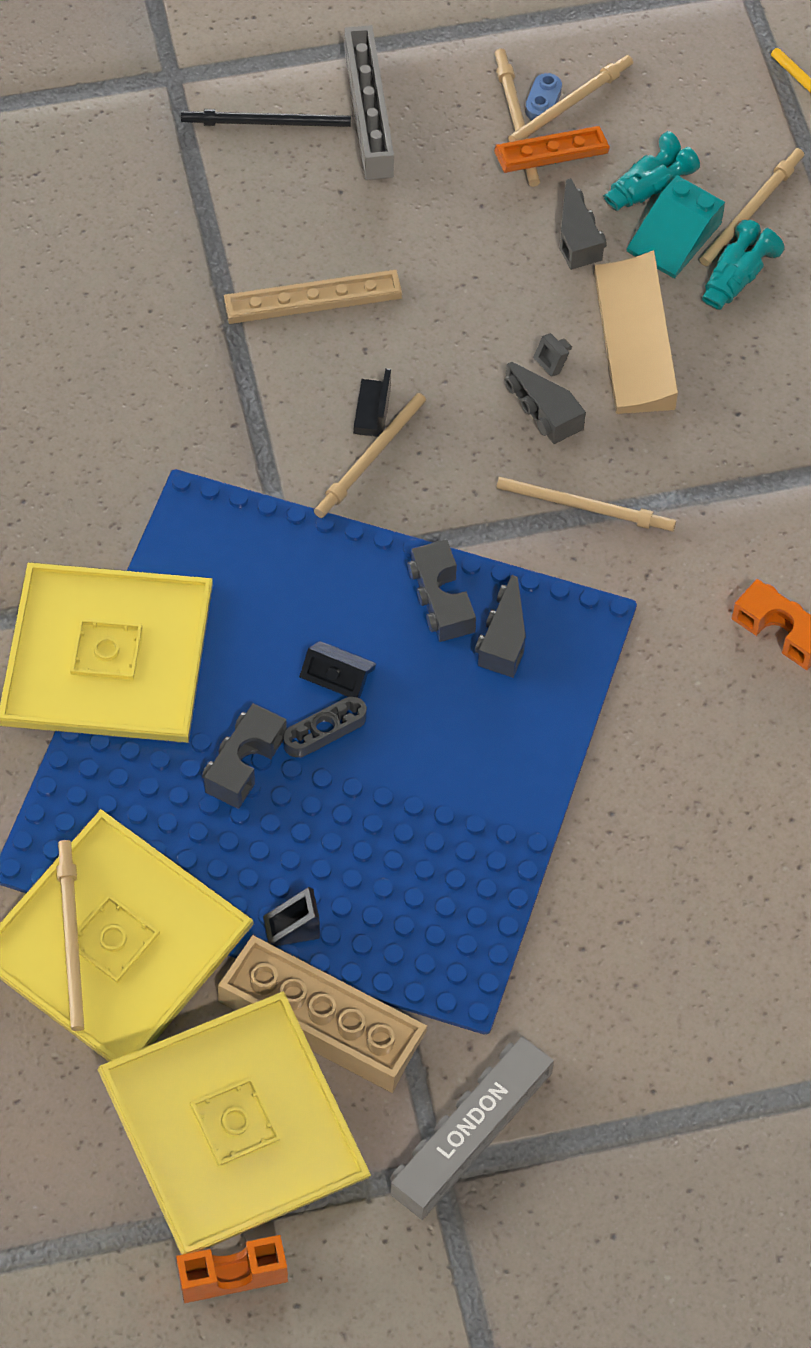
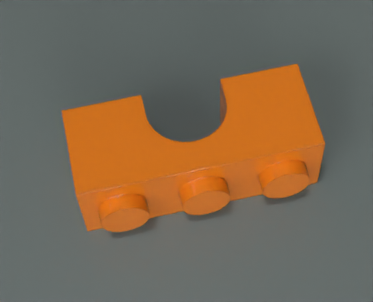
[732,579,811,670]
[176,1235,288,1303]

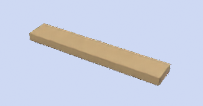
[224,270,402,324]

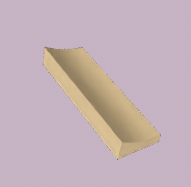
[594,250,678,414]
[218,935,427,1093]

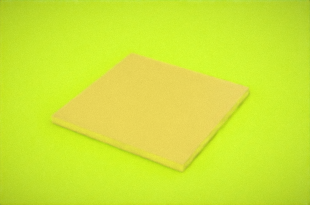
[0,563,213,743]
[0,809,254,1062]
[97,991,371,1255]

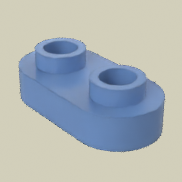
[525,73,562,120]

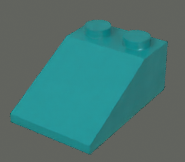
[626,175,725,279]

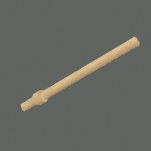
[495,49,540,187]
[508,55,633,142]
[699,148,804,266]
[314,393,426,518]
[497,477,676,532]
[56,840,84,1031]

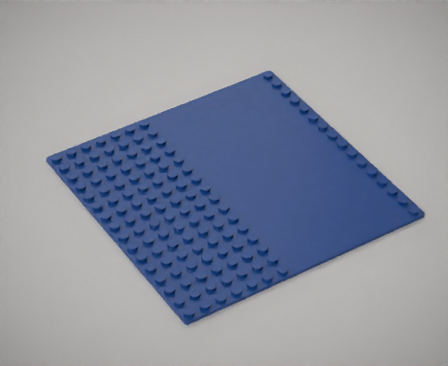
[0,469,637,1035]

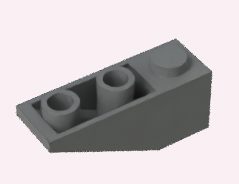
[559,178,607,270]
[504,362,586,444]
[475,575,526,678]

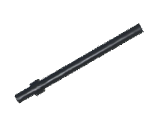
[181,109,351,127]

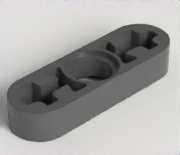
[284,697,367,757]

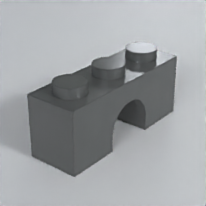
[407,539,476,642]
[202,703,287,809]

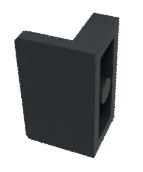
[353,368,391,437]
[299,641,376,698]

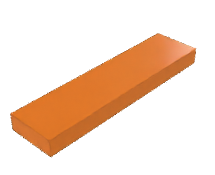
[494,126,610,173]

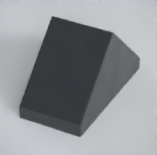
[263,887,320,947]

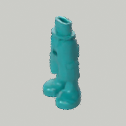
[603,131,700,211]
[702,220,785,310]

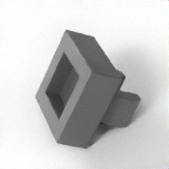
[533,333,572,377]

